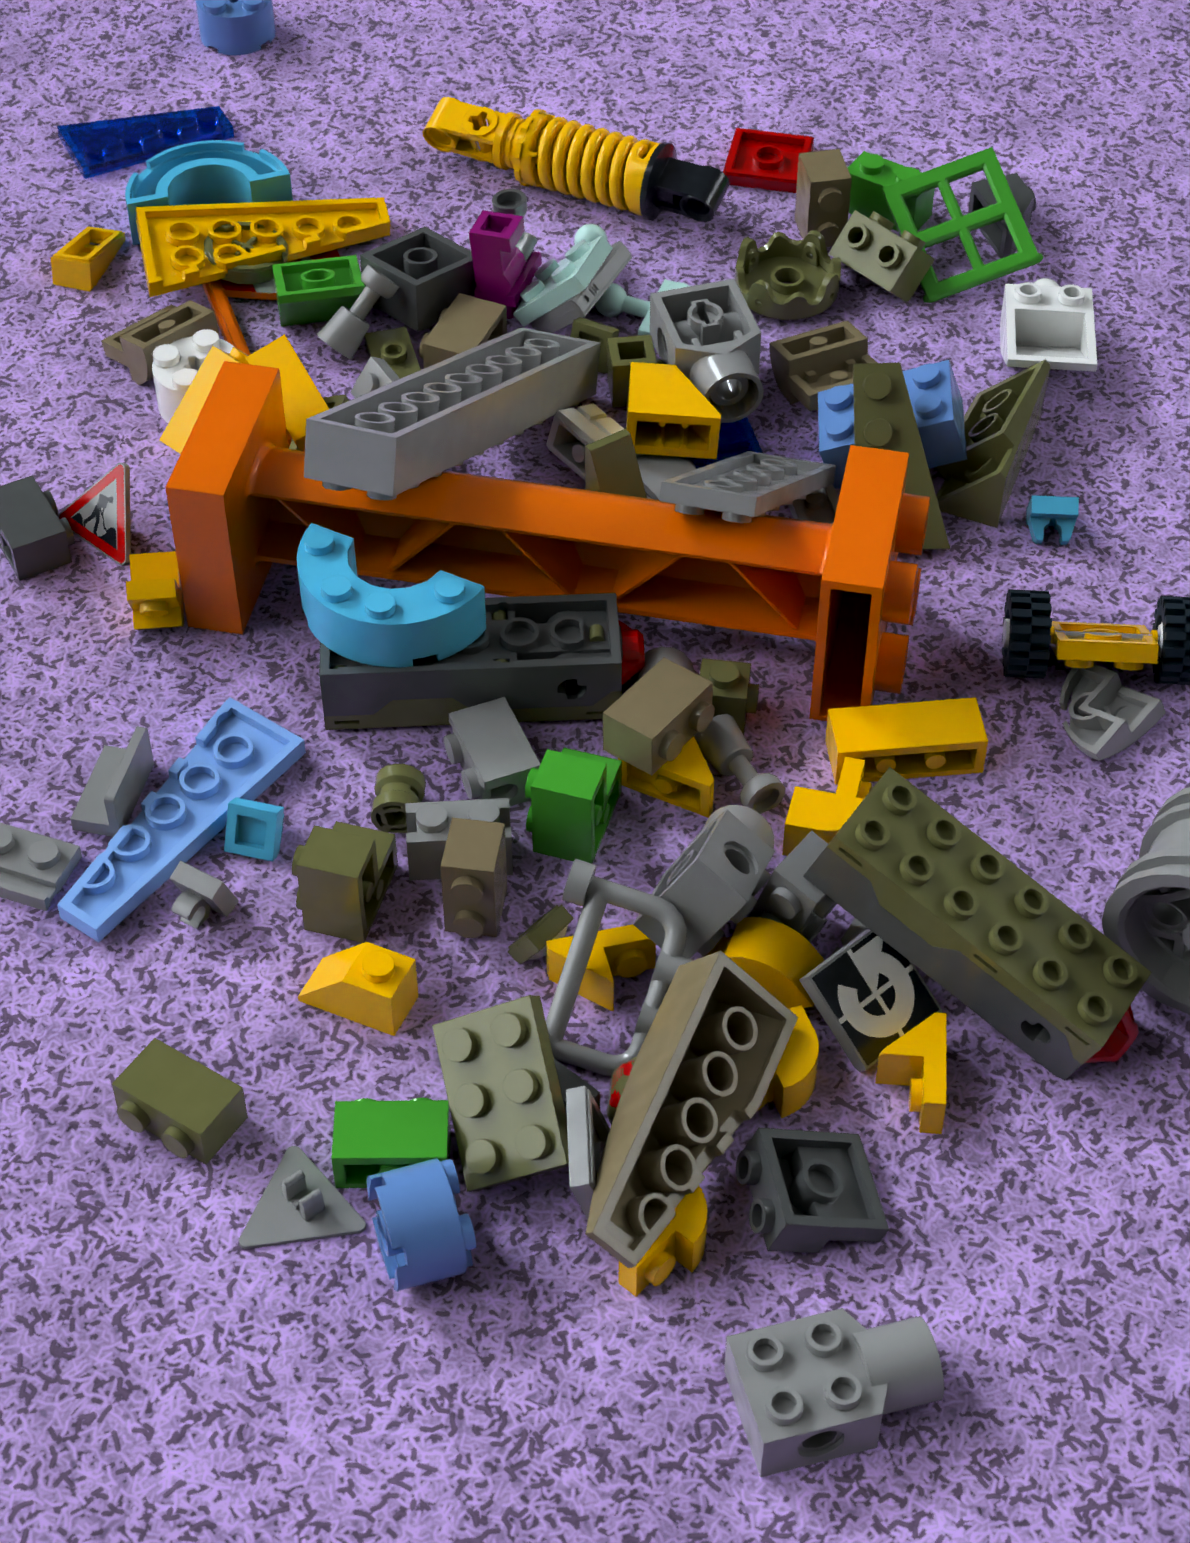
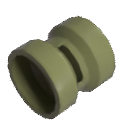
[371,764,426,833]

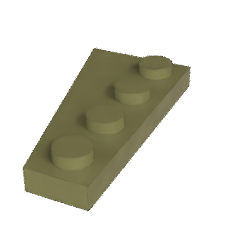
[853,362,950,550]

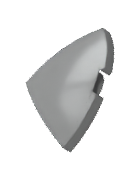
[1059,664,1166,761]

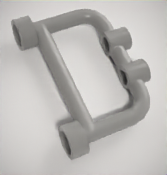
[546,859,692,1076]

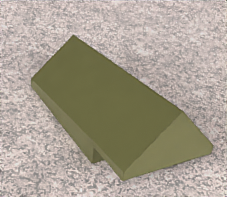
[935,359,1050,528]

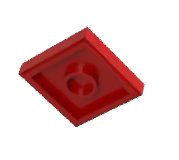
[723,128,814,193]

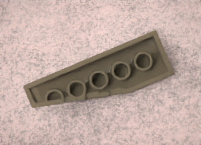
[585,951,798,1268]

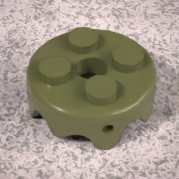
[735,230,841,320]

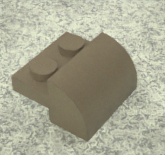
[101,300,219,385]
[769,320,877,411]

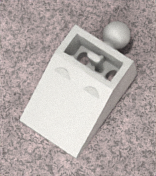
[1000,278,1098,372]

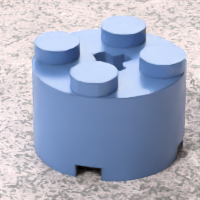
[195,0,276,55]
[367,1158,476,1292]

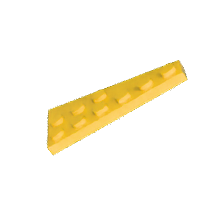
[136,197,391,297]

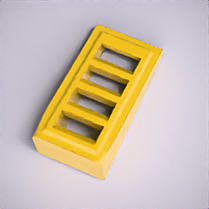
[51,226,125,292]

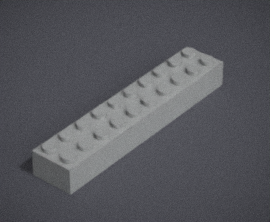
[304,327,601,500]

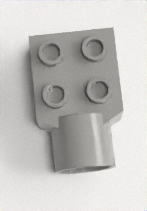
[650,279,764,423]
[633,805,775,959]
[724,1308,944,1477]

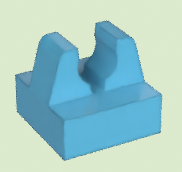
[1026,495,1079,545]
[224,797,284,861]

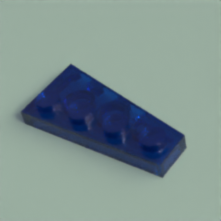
[57,106,234,179]

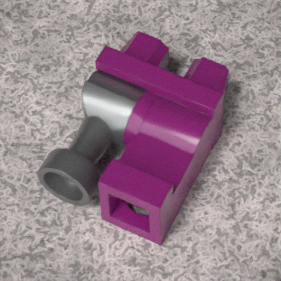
[469,189,542,319]

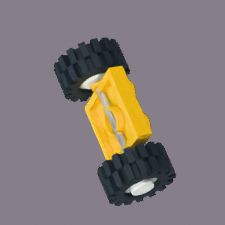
[1002,589,1190,685]

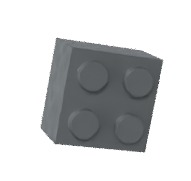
[360,226,477,331]

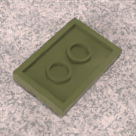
[432,995,569,1192]

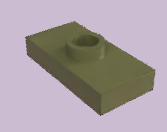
[364,327,421,379]

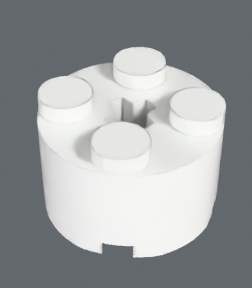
[152,329,234,423]

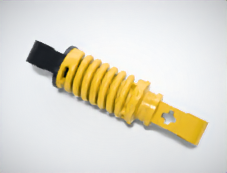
[422,97,730,222]

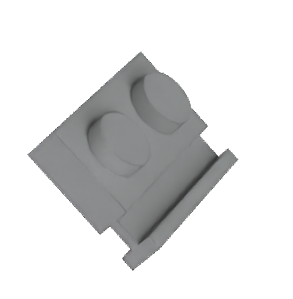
[0,823,82,911]

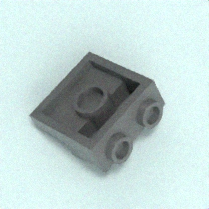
[736,1127,889,1253]

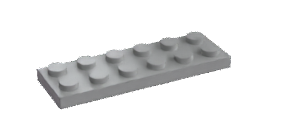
[659,451,836,523]

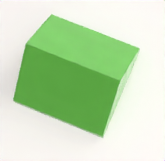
[272,255,365,327]

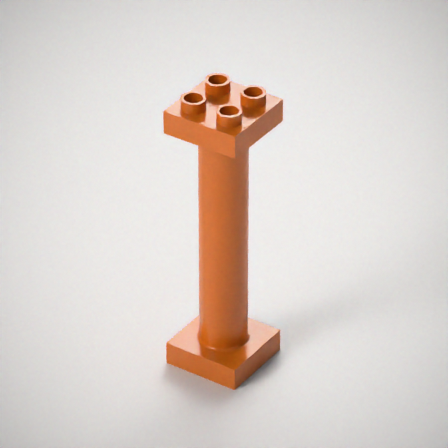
[165,361,930,721]

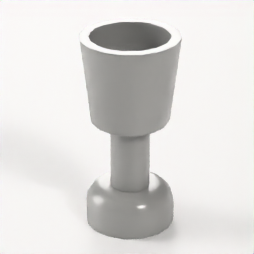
[317,264,399,360]
[694,714,786,814]

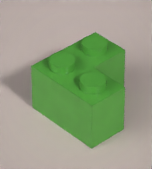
[525,747,622,863]

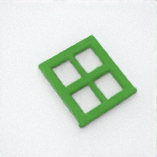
[882,147,1043,303]

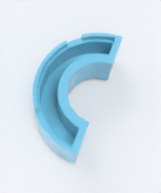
[125,140,293,245]
[297,523,486,668]

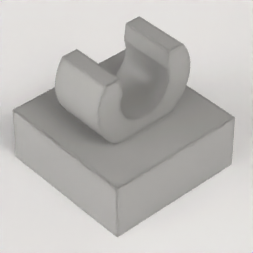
[170,860,239,929]

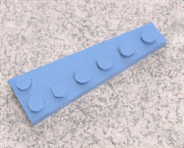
[57,697,306,943]

